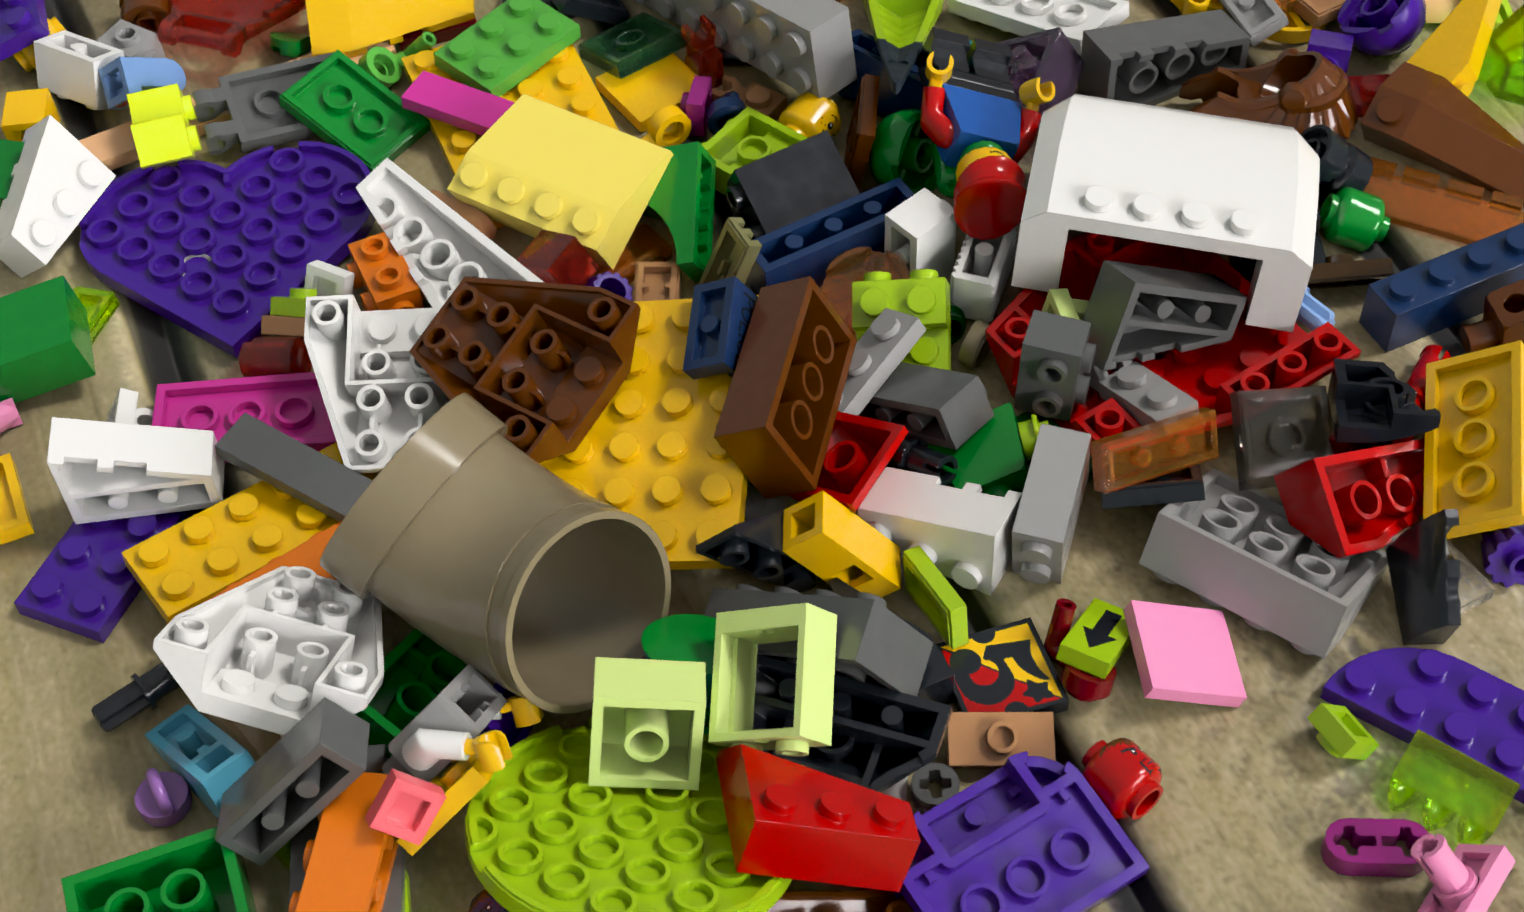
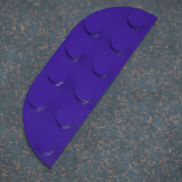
[1320,648,1524,804]

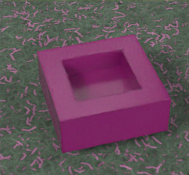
[680,75,713,137]

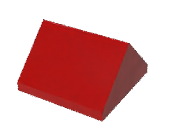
[789,411,909,514]

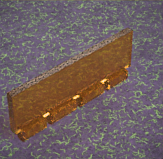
[1363,156,1524,244]

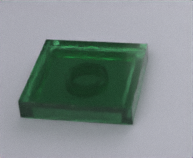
[577,12,689,79]

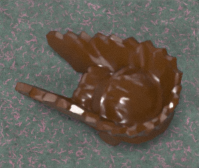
[1179,48,1358,140]

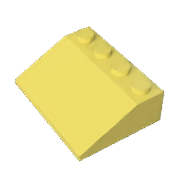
[447,94,673,270]

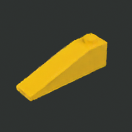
[305,0,475,58]

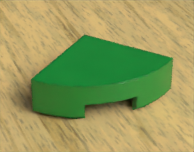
[270,31,311,58]

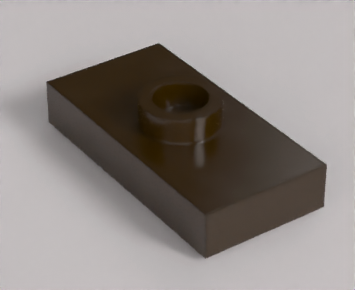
[1307,254,1394,290]

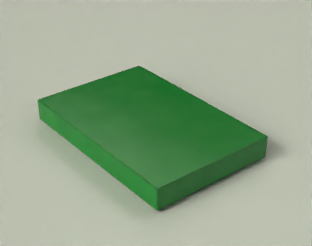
[279,50,430,172]

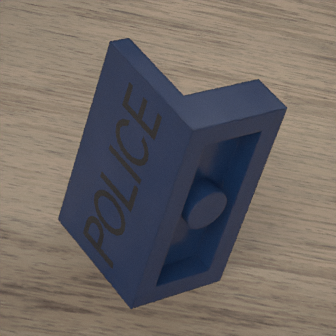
[683,276,758,380]

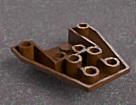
[409,276,641,463]

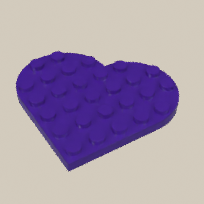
[79,141,376,358]

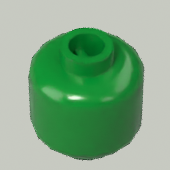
[1320,187,1390,252]

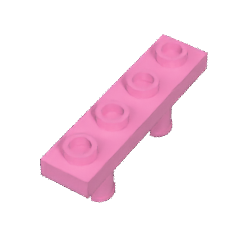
[1411,834,1516,912]

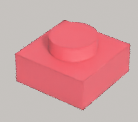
[365,768,446,845]

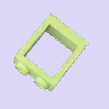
[708,603,837,757]

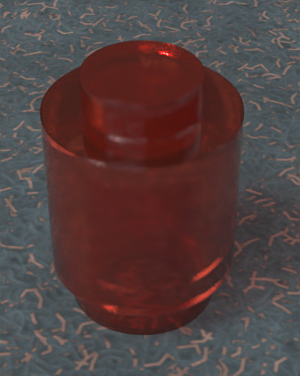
[239,337,312,377]

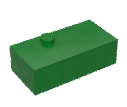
[0,275,96,403]

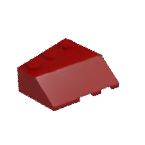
[716,744,921,892]

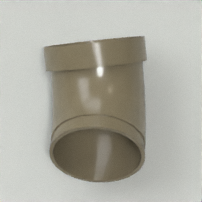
[320,393,671,714]

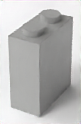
[1012,423,1091,584]

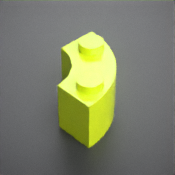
[126,84,202,169]

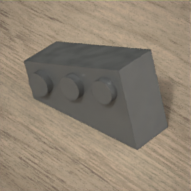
[1082,260,1248,371]

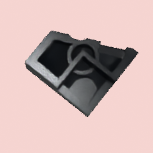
[1328,358,1441,443]
[1385,509,1461,645]

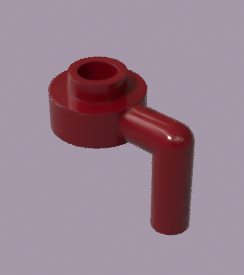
[1044,598,1117,702]

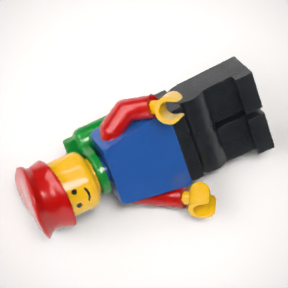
[916,27,1055,240]

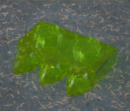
[1388,729,1521,844]

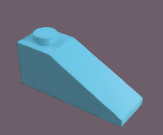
[144,704,255,819]

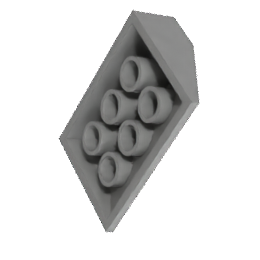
[1139,468,1388,659]

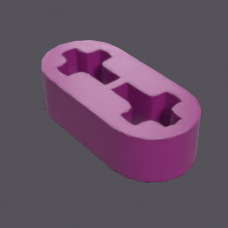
[1321,818,1429,877]

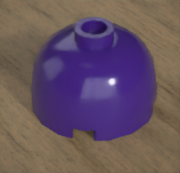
[1338,0,1426,57]

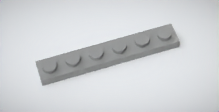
[744,308,926,522]

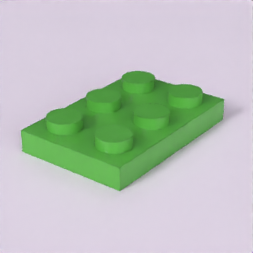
[433,0,581,97]

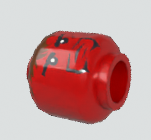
[1082,738,1163,820]

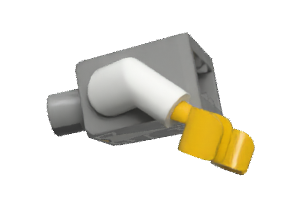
[382,664,544,782]

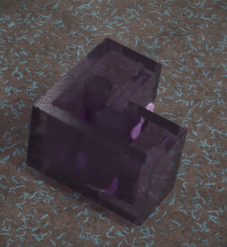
[998,27,1084,130]

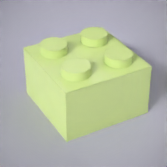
[588,657,706,790]

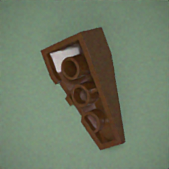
[1360,61,1524,205]

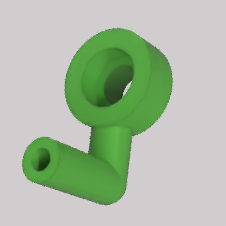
[358,31,436,89]

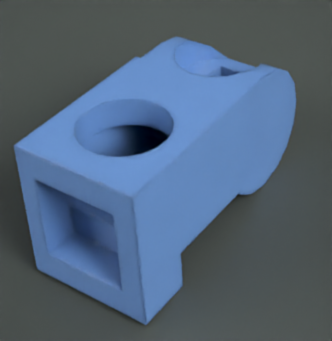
[98,57,186,110]

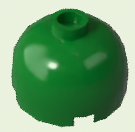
[868,109,937,194]

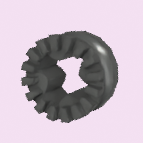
[911,762,960,814]

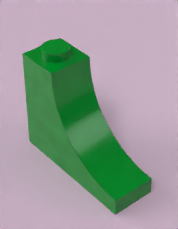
[642,141,716,283]

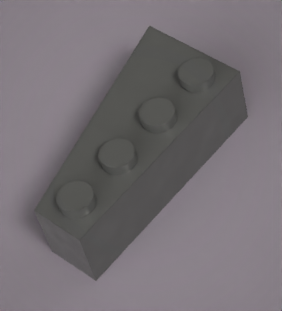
[1077,9,1250,106]
[704,584,933,696]

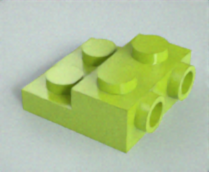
[702,106,808,196]
[852,269,951,371]

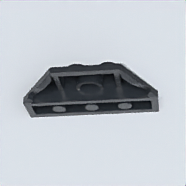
[753,654,953,793]

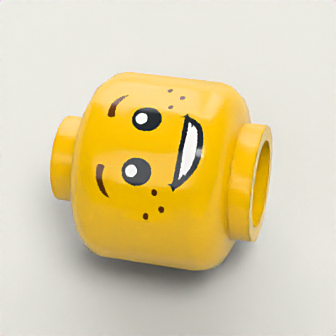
[778,92,841,140]

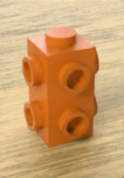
[345,232,426,311]

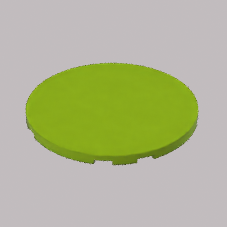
[465,718,793,912]

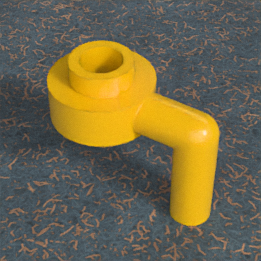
[641,105,692,147]

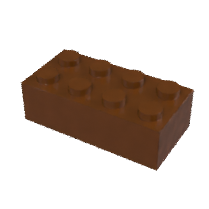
[714,276,857,499]

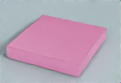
[1123,600,1247,708]

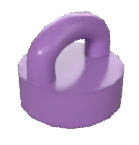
[134,768,193,827]

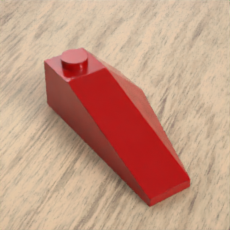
[1274,438,1425,558]

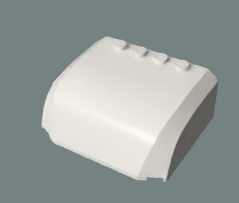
[1011,94,1320,332]

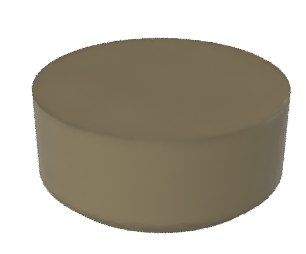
[958,320,990,369]

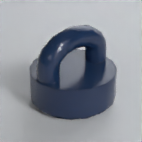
[706,91,746,135]

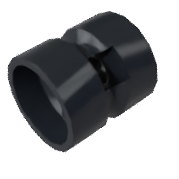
[1300,124,1373,198]

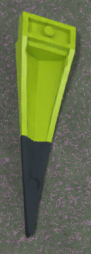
[862,0,944,95]

